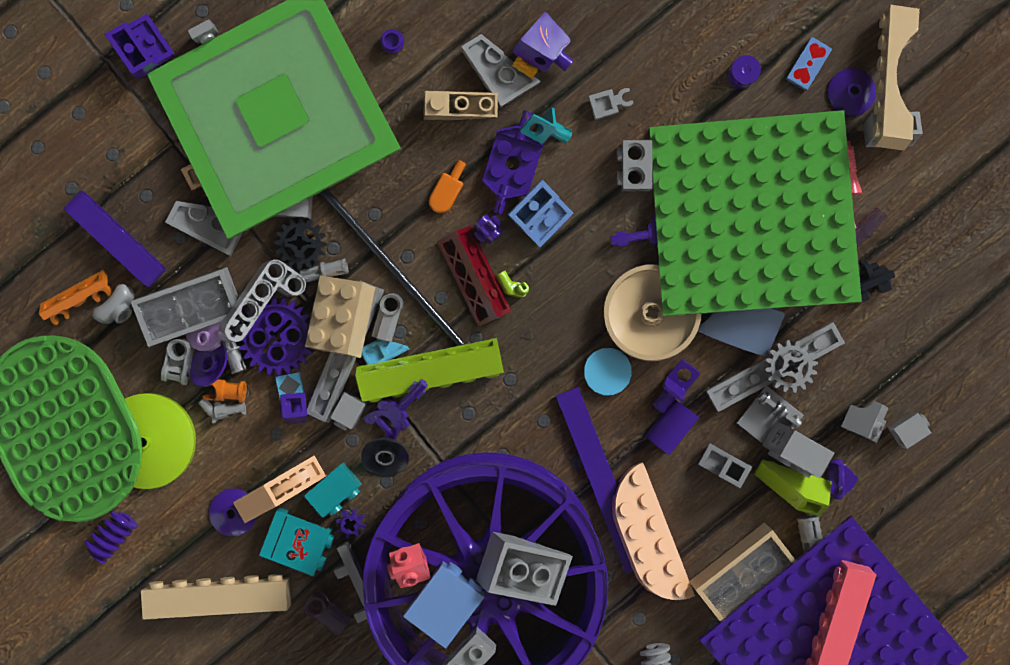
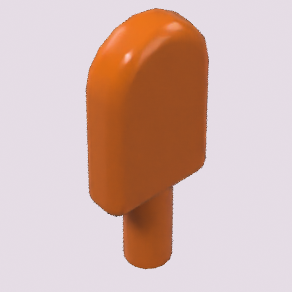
[429,160,466,214]

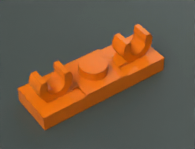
[39,270,111,325]

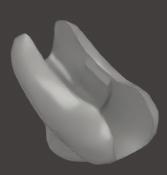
[92,284,134,324]

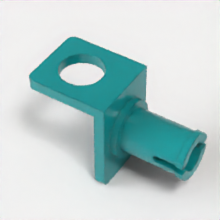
[520,107,572,144]

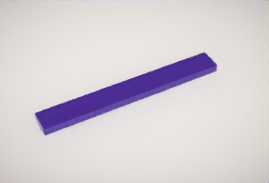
[556,387,633,574]

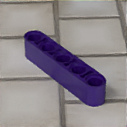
[64,190,166,288]

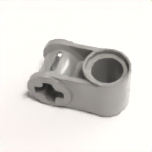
[161,338,194,385]

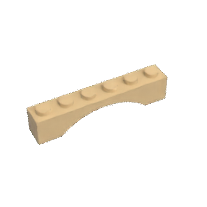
[872,5,919,151]

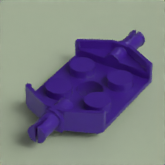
[482,110,543,215]

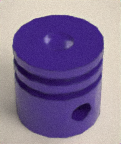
[727,55,761,89]

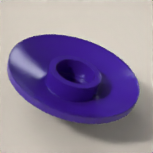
[828,68,876,116]
[190,343,228,387]
[209,489,257,536]

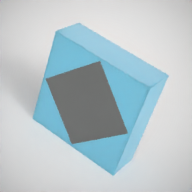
[275,372,304,400]

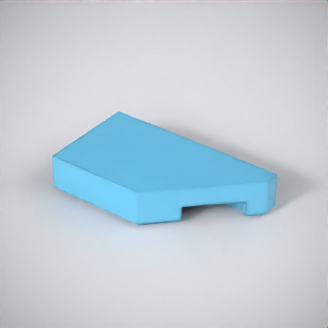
[362,339,409,365]

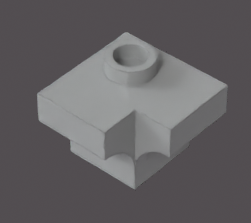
[841,401,888,443]

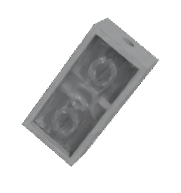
[131,267,244,347]

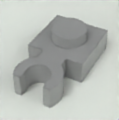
[588,88,633,120]

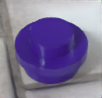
[380,29,404,54]

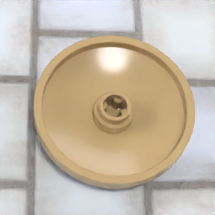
[604,265,701,361]

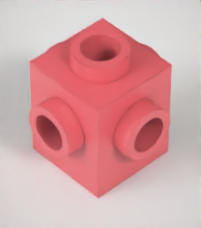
[387,543,431,588]

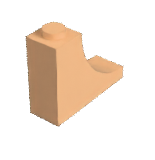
[233,456,326,523]

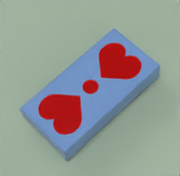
[786,37,832,91]

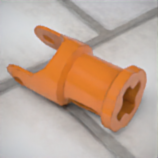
[203,380,247,403]

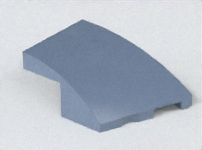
[698,308,786,357]

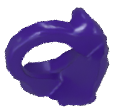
[828,459,858,500]

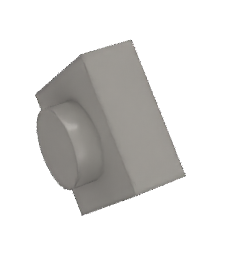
[188,19,219,44]

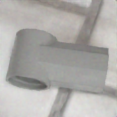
[372,293,403,342]

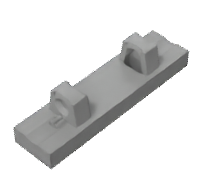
[334,541,367,623]

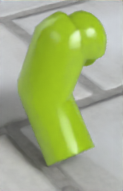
[495,271,529,298]

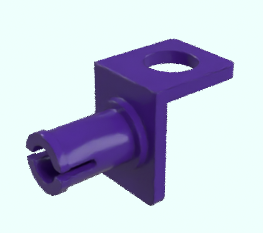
[652,359,700,413]

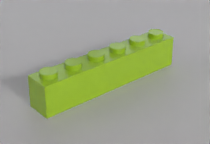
[355,338,504,402]

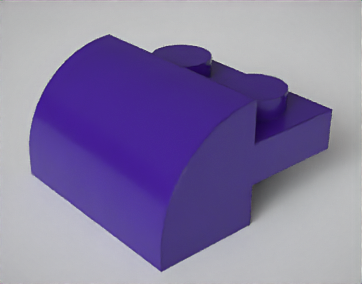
[104,14,175,78]

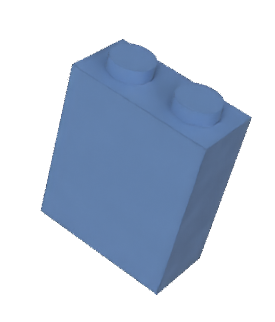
[403,561,485,648]

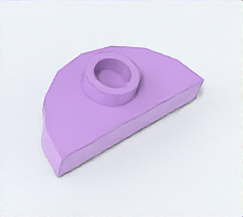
[186,321,223,351]

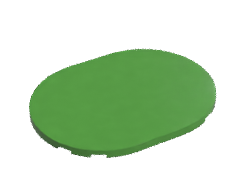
[0,335,142,522]

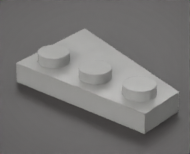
[461,34,541,109]
[165,201,243,256]

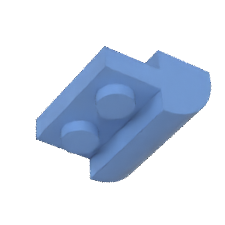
[507,180,573,247]

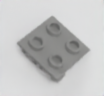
[737,386,804,443]

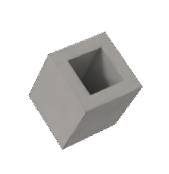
[330,391,368,430]
[887,411,931,449]

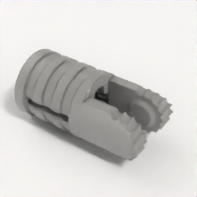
[797,514,823,553]

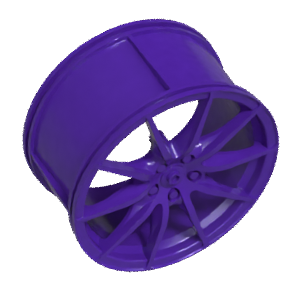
[363,452,608,665]

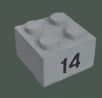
[762,421,834,478]

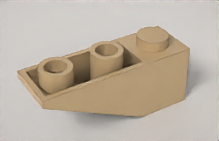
[423,91,498,120]

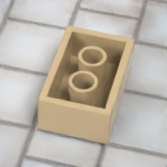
[305,275,376,358]

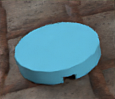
[584,348,632,395]

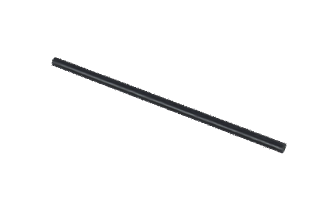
[319,188,465,346]

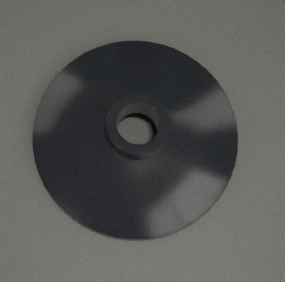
[361,438,409,476]

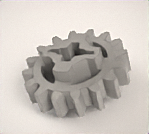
[763,340,818,393]

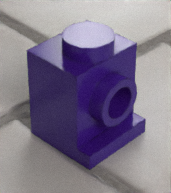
[280,392,307,424]

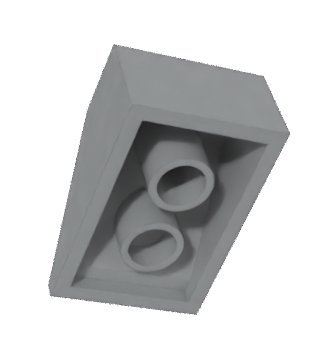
[476,531,573,606]

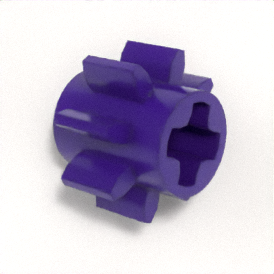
[473,214,503,244]
[336,508,366,539]

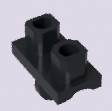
[859,259,895,303]

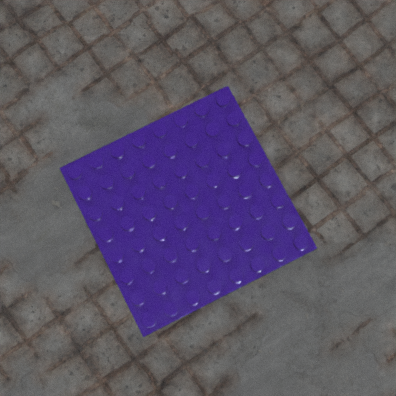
[699,515,968,665]

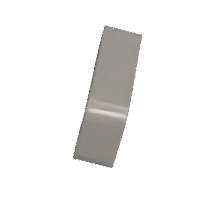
[219,260,306,342]

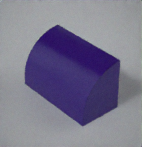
[644,400,699,455]

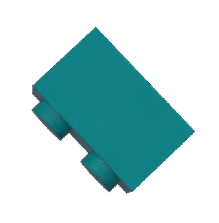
[304,462,362,518]

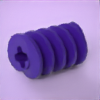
[84,511,138,564]

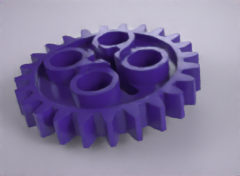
[239,298,313,375]

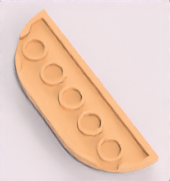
[612,462,695,600]

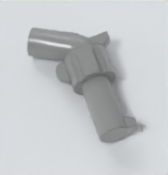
[199,399,247,423]

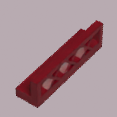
[437,225,512,327]

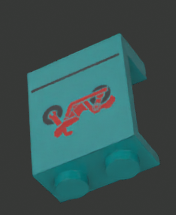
[259,507,335,576]

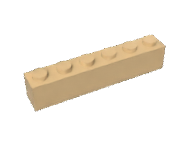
[141,574,291,619]

